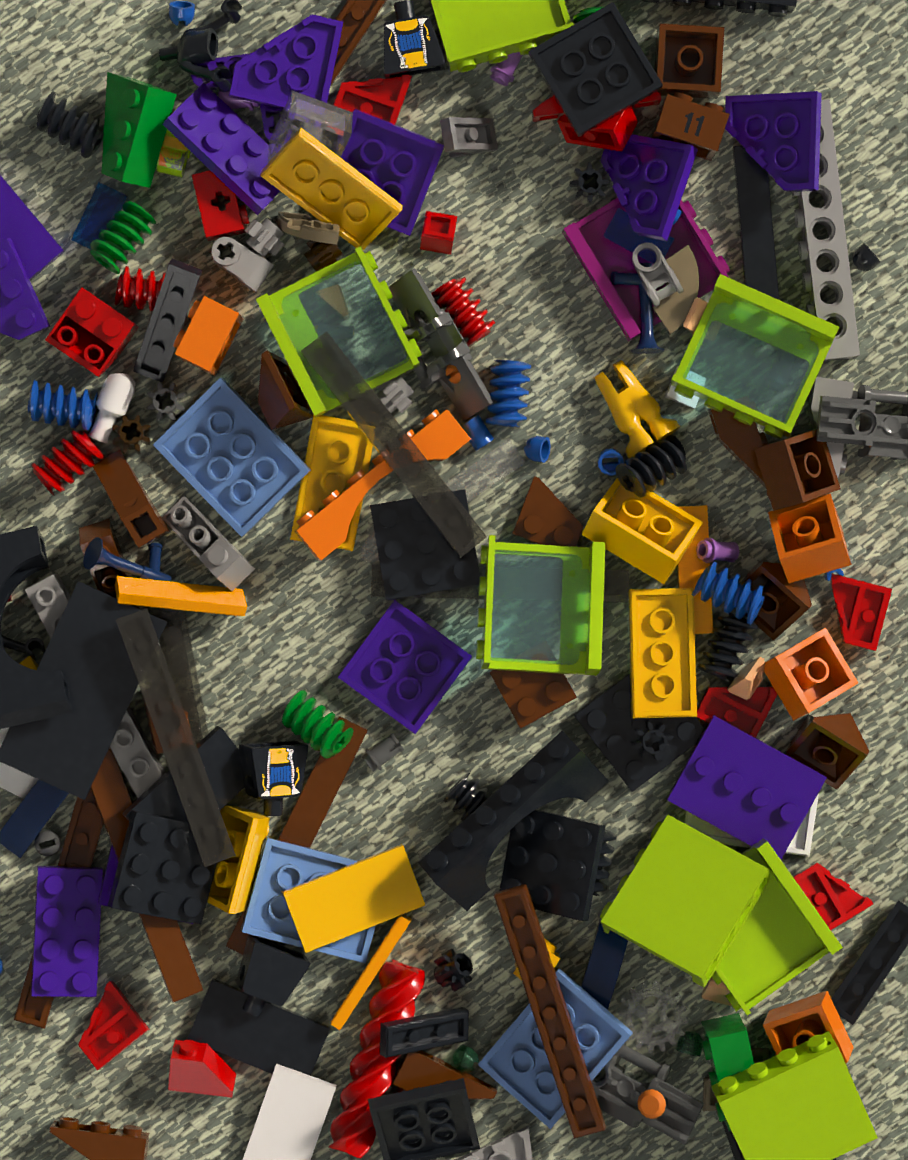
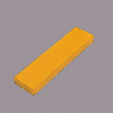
[677,505,713,634]
[115,576,247,617]
[331,914,412,1030]

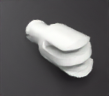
[88,373,135,443]

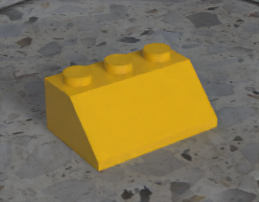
[582,478,703,584]
[207,805,270,914]

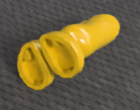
[594,360,680,458]

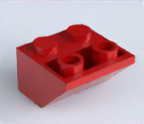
[45,287,139,377]

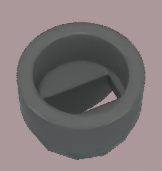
[35,830,61,856]

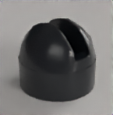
[852,243,881,271]

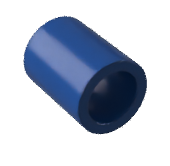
[461,415,494,451]

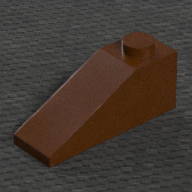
[393,1050,497,1099]

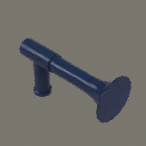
[610,262,664,354]
[83,537,171,581]

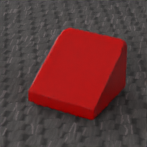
[420,211,458,254]

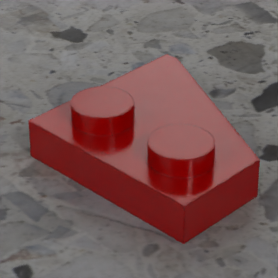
[331,75,412,125]
[830,573,892,651]
[697,687,778,738]
[793,863,873,930]
[78,981,150,1070]

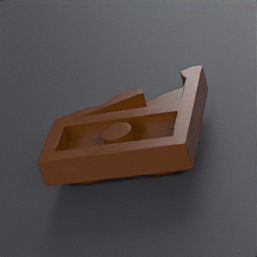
[512,476,584,547]

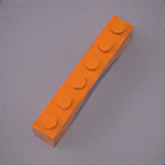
[295,409,471,561]

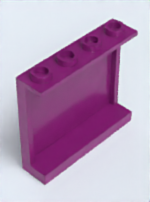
[562,198,730,342]

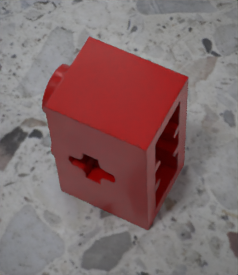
[191,170,250,241]

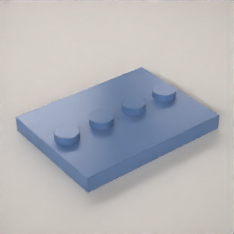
[153,377,311,537]
[241,837,376,964]
[478,968,633,1129]

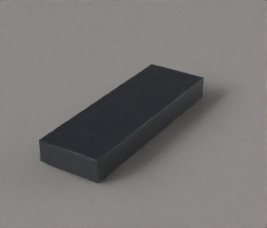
[380,1007,469,1058]

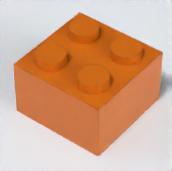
[173,296,244,376]
[768,493,852,583]
[764,627,858,721]
[763,991,854,1063]

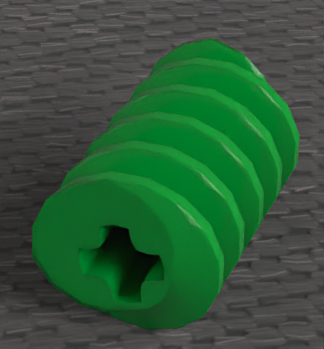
[90,201,156,274]
[282,690,354,759]

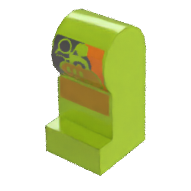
[157,112,191,178]

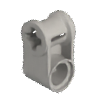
[212,237,274,293]
[632,243,684,307]

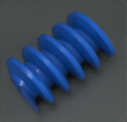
[486,360,531,428]
[28,380,98,431]
[692,561,765,625]

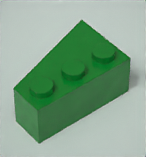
[101,72,177,188]
[701,1013,754,1131]

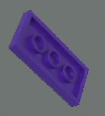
[162,83,280,215]
[31,866,103,997]

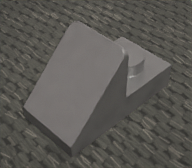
[440,117,498,158]

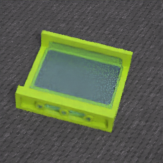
[256,246,422,417]
[671,274,839,439]
[476,535,605,676]

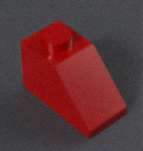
[557,106,638,152]
[168,1040,236,1098]

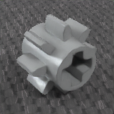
[245,218,285,257]
[375,376,414,414]

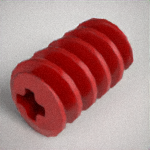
[115,266,166,312]
[431,277,496,347]
[31,430,105,496]

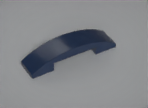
[0,780,69,858]
[581,909,628,1010]

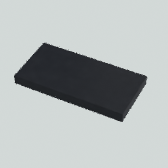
[122,726,245,825]
[187,978,331,1076]

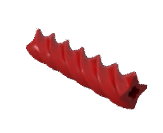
[328,959,425,1158]

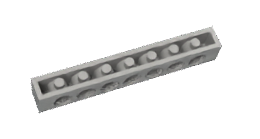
[792,99,860,362]
[25,574,166,798]

